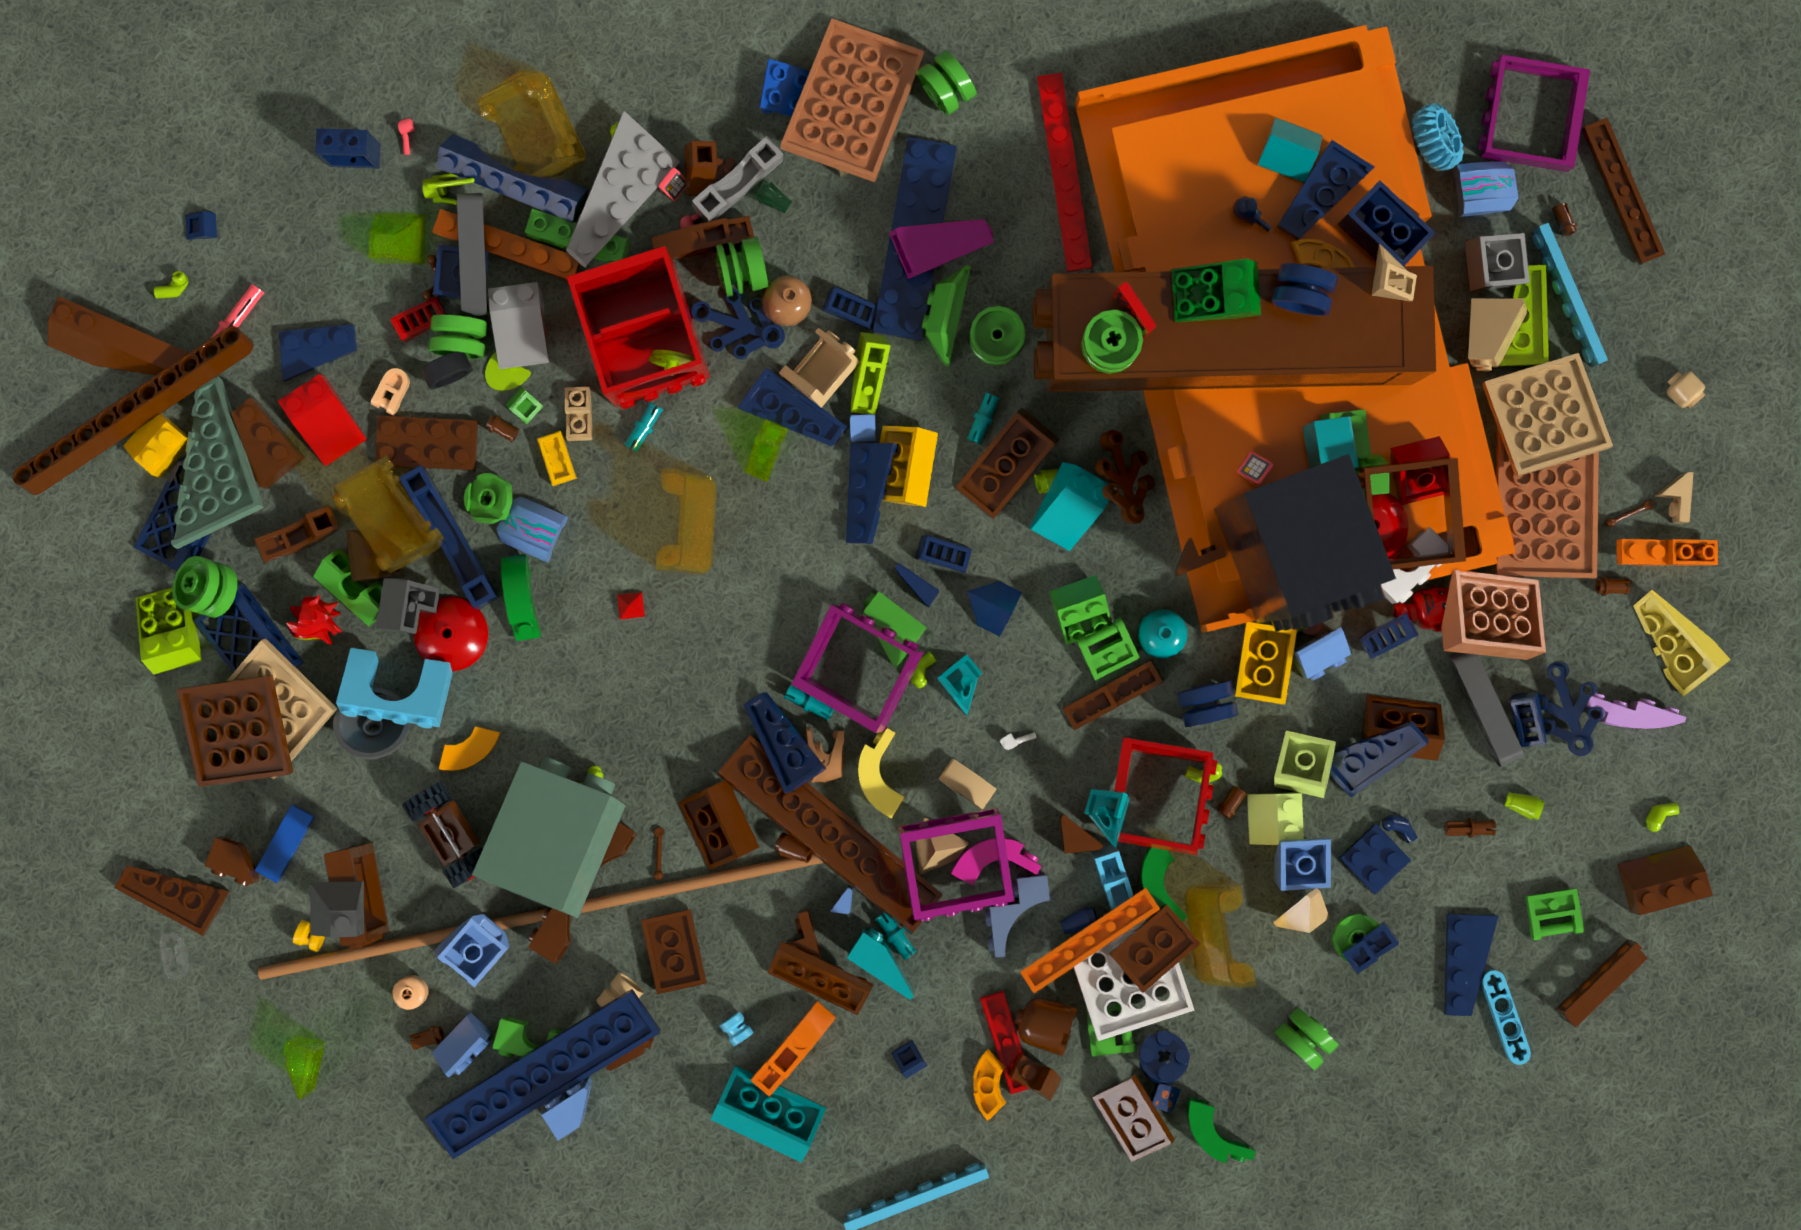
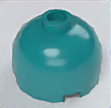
[1137,609,1188,659]

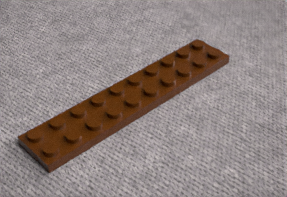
[717,735,943,934]

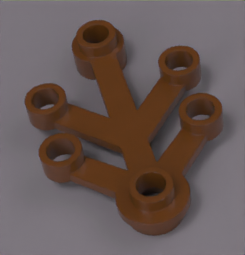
[1095,430,1155,524]

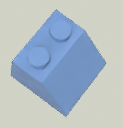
[1292,627,1351,681]
[1274,838,1331,891]

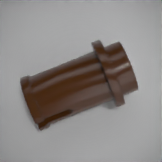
[1552,203,1578,237]
[486,415,520,443]
[1595,576,1630,596]
[1217,785,1247,819]
[410,1025,445,1050]

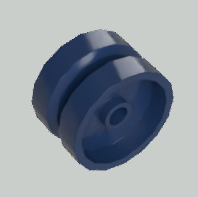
[1271,263,1338,316]
[1177,681,1239,727]

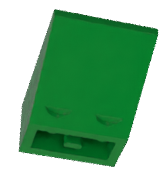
[1171,259,1261,322]

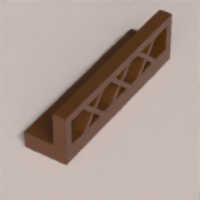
[1556,939,1648,1028]

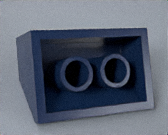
[1338,180,1435,266]

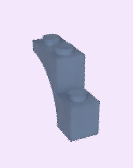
[985,874,1050,958]

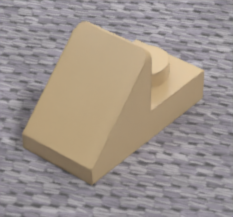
[1654,472,1694,524]

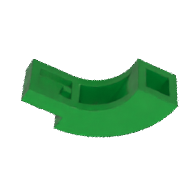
[501,554,541,641]
[1140,847,1188,922]
[1186,1097,1256,1163]

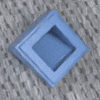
[850,415,876,442]
[831,886,853,914]

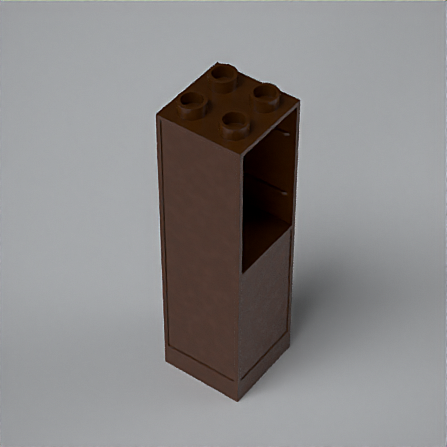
[1032,266,1436,392]

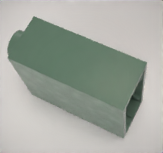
[472,756,626,918]

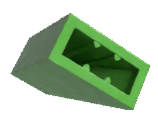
[863,592,927,668]

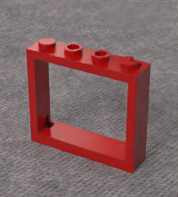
[1107,737,1218,855]

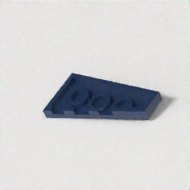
[737,368,847,447]
[846,443,898,544]
[744,692,826,793]
[1444,914,1499,1016]

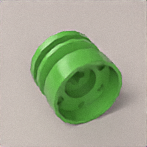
[715,236,769,297]

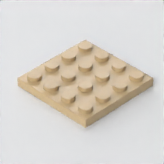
[1482,353,1613,477]
[203,639,338,779]

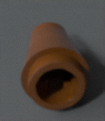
[775,833,813,863]

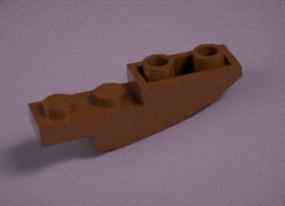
[650,216,754,260]

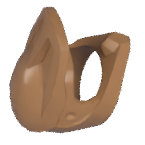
[805,727,844,783]

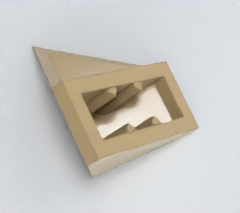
[1372,243,1417,301]
[916,818,968,875]
[1273,888,1329,933]

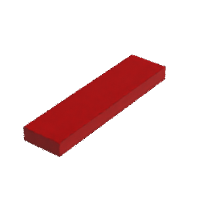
[980,990,1028,1094]

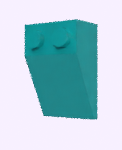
[1029,462,1112,551]
[847,927,914,1000]

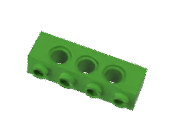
[525,209,631,263]

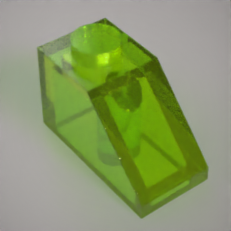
[745,419,789,482]

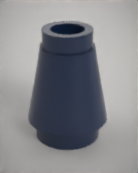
[1060,906,1098,935]

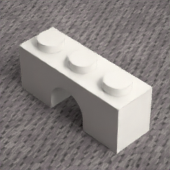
[1381,527,1448,604]

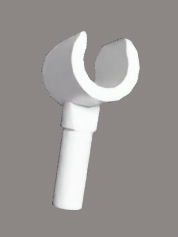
[999,732,1036,750]

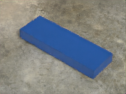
[255,804,315,883]

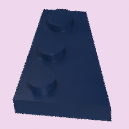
[279,325,357,382]

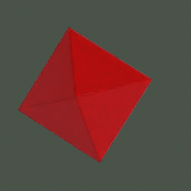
[617,592,645,620]

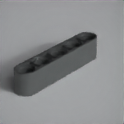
[457,193,487,316]
[1448,652,1524,768]

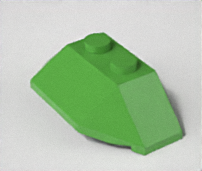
[922,265,971,367]

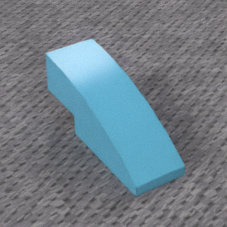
[1091,845,1133,911]

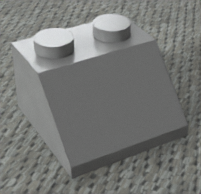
[1465,233,1530,291]

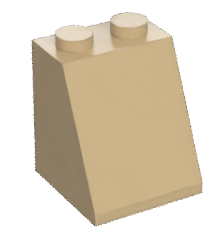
[1468,298,1527,372]

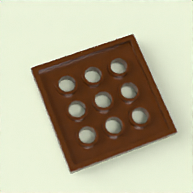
[177,675,293,787]

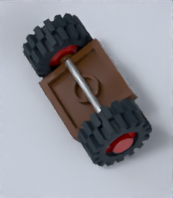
[402,781,483,889]

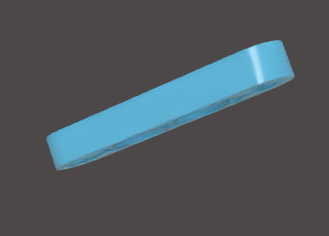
[1481,969,1531,1065]

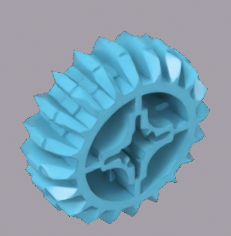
[1412,103,1464,171]

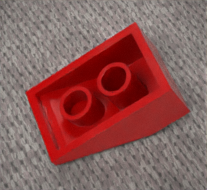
[278,374,367,466]

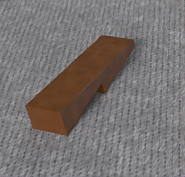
[1062,659,1165,730]

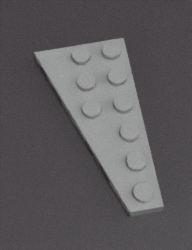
[566,111,680,267]

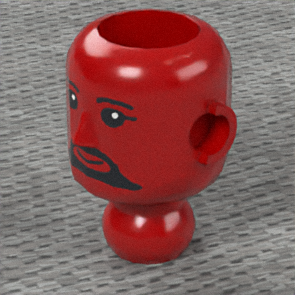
[1393,587,1449,632]

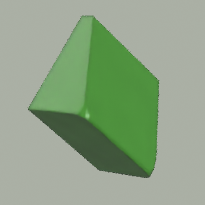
[505,387,543,424]

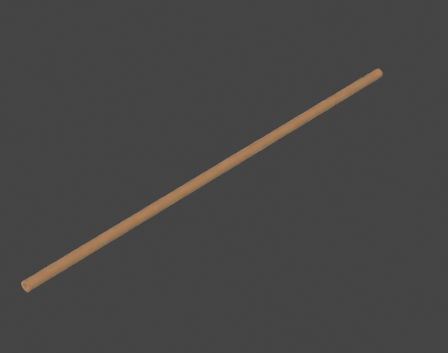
[258,854,824,980]

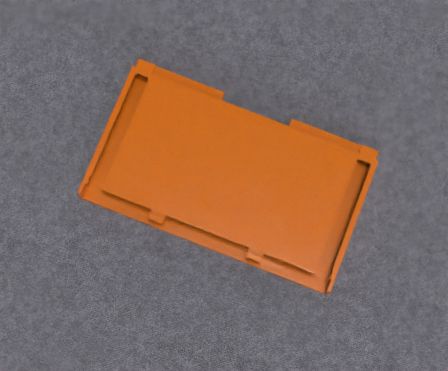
[1075,25,1516,633]

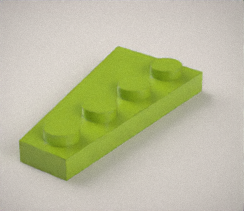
[1499,265,1549,367]

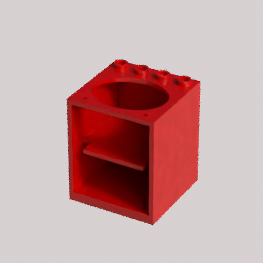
[567,246,711,409]

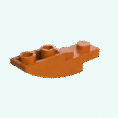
[1617,539,1718,566]
[751,1000,836,1097]

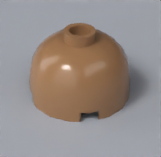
[762,275,812,326]

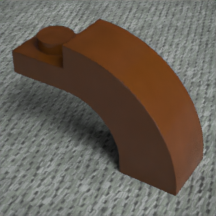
[254,506,339,564]

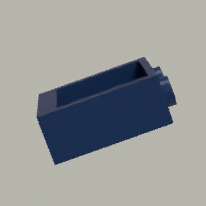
[315,128,380,169]

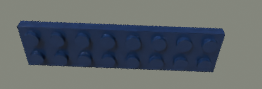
[873,137,957,341]

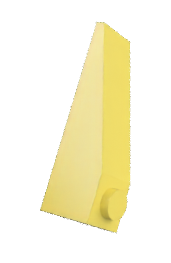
[1633,590,1730,697]

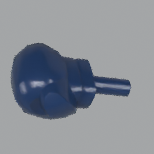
[1233,196,1272,232]

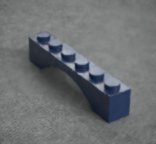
[436,134,589,223]
[399,465,500,610]

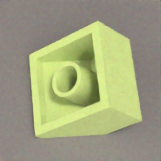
[1274,731,1336,798]
[1247,792,1304,845]

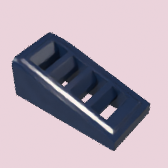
[821,286,877,329]
[915,535,972,573]
[895,563,939,608]
[1359,613,1419,659]
[1509,691,1547,747]

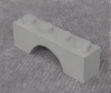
[692,136,784,222]

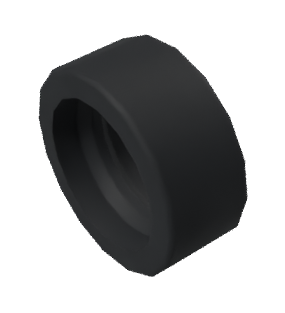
[421,352,473,389]

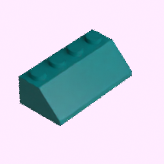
[710,1065,826,1163]

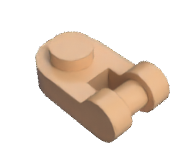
[371,368,410,416]

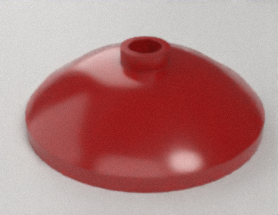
[1372,493,1409,559]
[413,597,489,671]

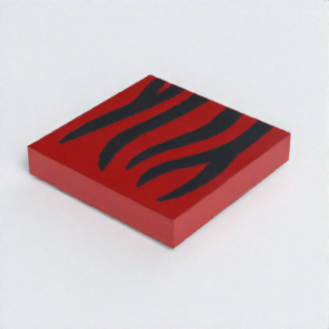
[1113,282,1156,339]

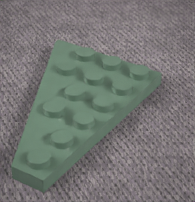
[171,376,264,549]

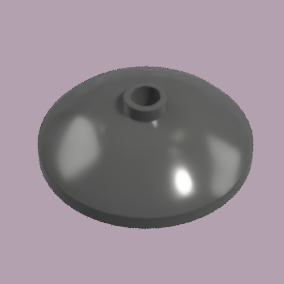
[333,688,410,759]

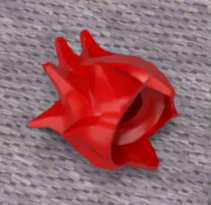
[286,594,342,645]

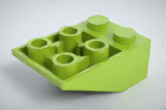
[135,587,202,675]

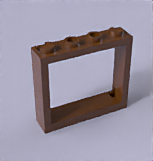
[1357,457,1466,570]
[324,843,389,949]

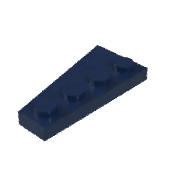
[1277,140,1375,240]
[1330,721,1429,797]

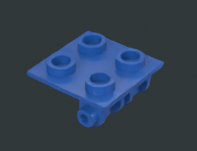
[759,59,810,117]

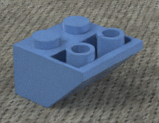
[432,1013,492,1078]
[541,1076,592,1141]

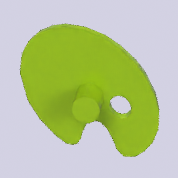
[649,350,696,376]
[485,352,531,391]

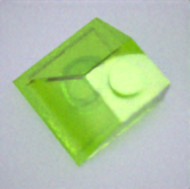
[369,214,426,264]
[283,1035,326,1100]

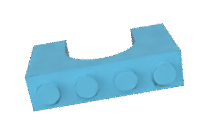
[336,648,453,728]

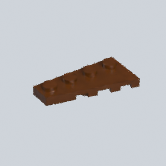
[114,866,230,936]

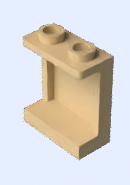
[779,328,860,408]

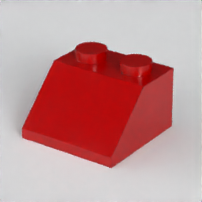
[1390,436,1450,505]

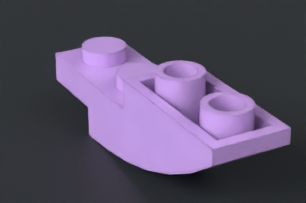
[1586,692,1686,729]

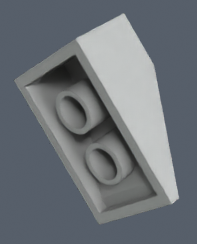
[488,282,549,369]

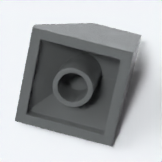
[310,881,364,937]

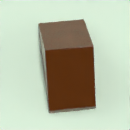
[1059,813,1103,854]

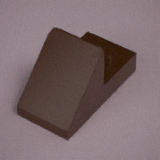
[1174,538,1227,576]
[786,909,822,959]
[1008,1054,1062,1101]

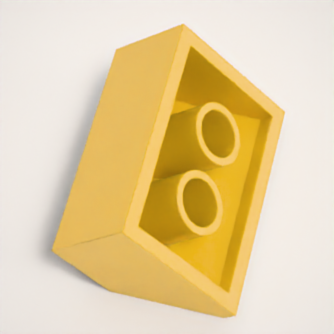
[880,426,938,507]
[1235,622,1297,705]

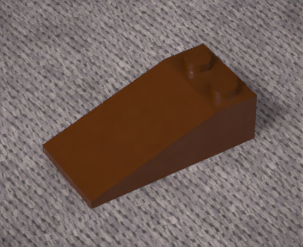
[955,407,1060,519]

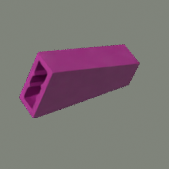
[889,219,994,279]

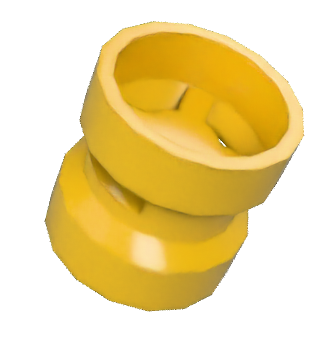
[293,920,325,952]

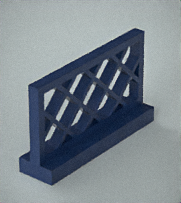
[133,459,211,571]
[194,584,304,673]

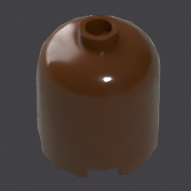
[1015,998,1077,1057]

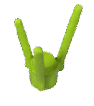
[423,173,475,205]

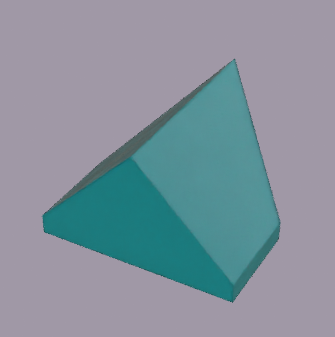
[937,654,983,716]
[1084,789,1129,849]

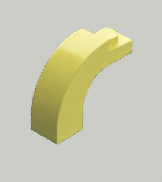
[858,728,904,819]

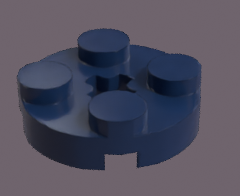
[1139,1031,1190,1083]

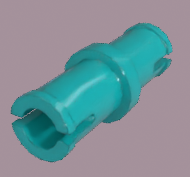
[966,393,1000,445]
[624,402,663,452]
[784,684,834,721]
[875,913,917,961]

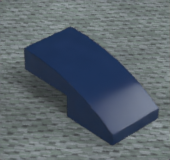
[1342,921,1399,974]

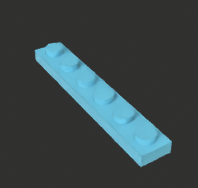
[1532,223,1608,367]
[844,1163,989,1230]

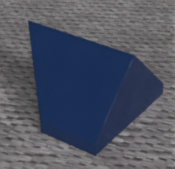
[967,581,1022,637]

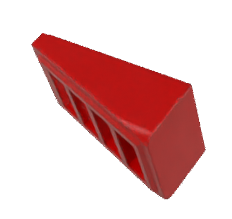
[390,297,446,343]

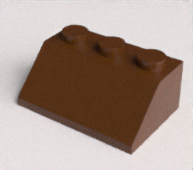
[1361,695,1445,761]
[678,780,759,870]
[1617,845,1713,915]

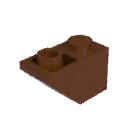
[684,141,717,196]
[205,836,260,886]

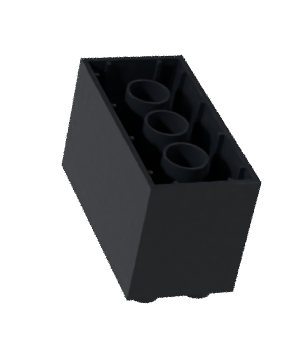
[1214,454,1396,632]

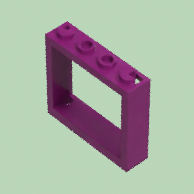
[1478,55,1590,172]
[791,602,924,733]
[897,807,1014,921]

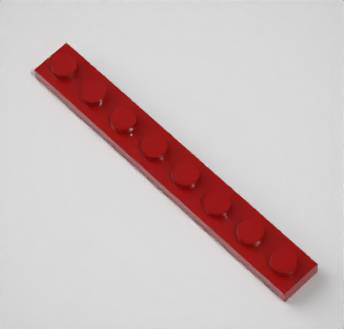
[1037,73,1092,272]

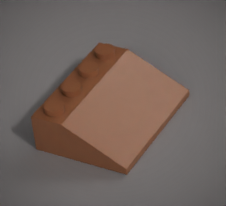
[1442,570,1546,660]

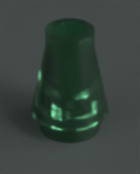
[754,180,792,214]

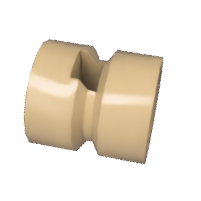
[596,972,644,1007]

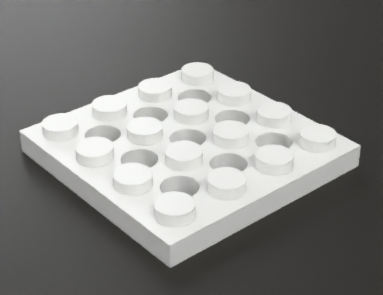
[1074,917,1194,1041]

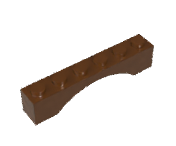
[528,822,637,964]

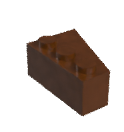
[231,397,306,489]

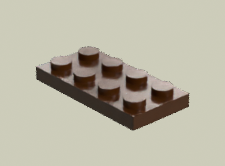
[375,416,479,471]
[767,941,874,1015]

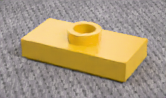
[537,431,577,486]

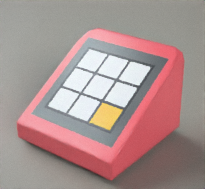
[658,167,686,202]
[1236,451,1274,486]

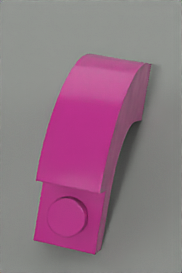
[951,838,1041,886]

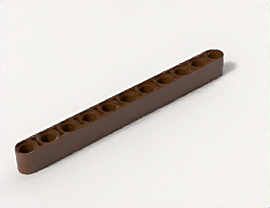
[13,326,253,495]

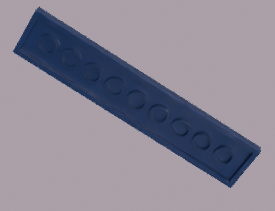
[424,989,661,1159]

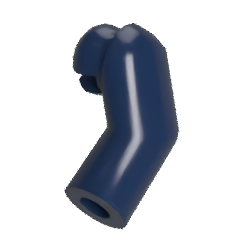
[1382,814,1418,843]

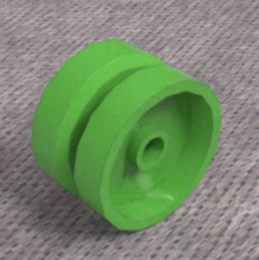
[916,50,977,116]
[969,306,1025,366]
[1081,310,1143,374]
[428,315,487,359]
[173,556,237,618]
[1274,1006,1339,1071]

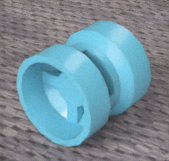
[719,1011,754,1047]

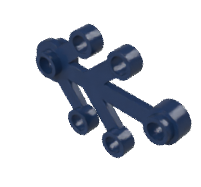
[691,289,785,360]
[1538,660,1605,756]

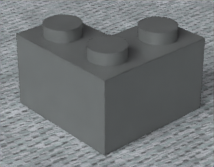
[376,578,440,634]

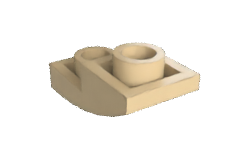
[565,387,592,441]
[939,759,996,810]

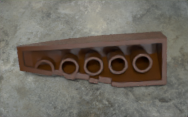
[47,296,189,375]

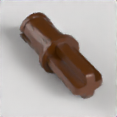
[1444,818,1496,838]

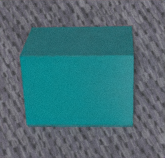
[1257,117,1323,183]
[1302,416,1359,468]

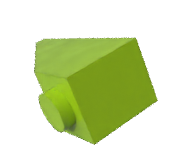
[851,332,891,415]

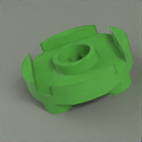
[464,473,513,524]
[1331,913,1379,963]

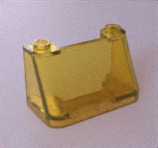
[477,70,586,179]
[332,455,444,573]
[656,468,717,575]
[1185,879,1256,988]

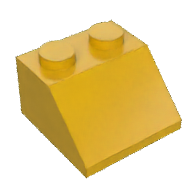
[123,413,188,478]

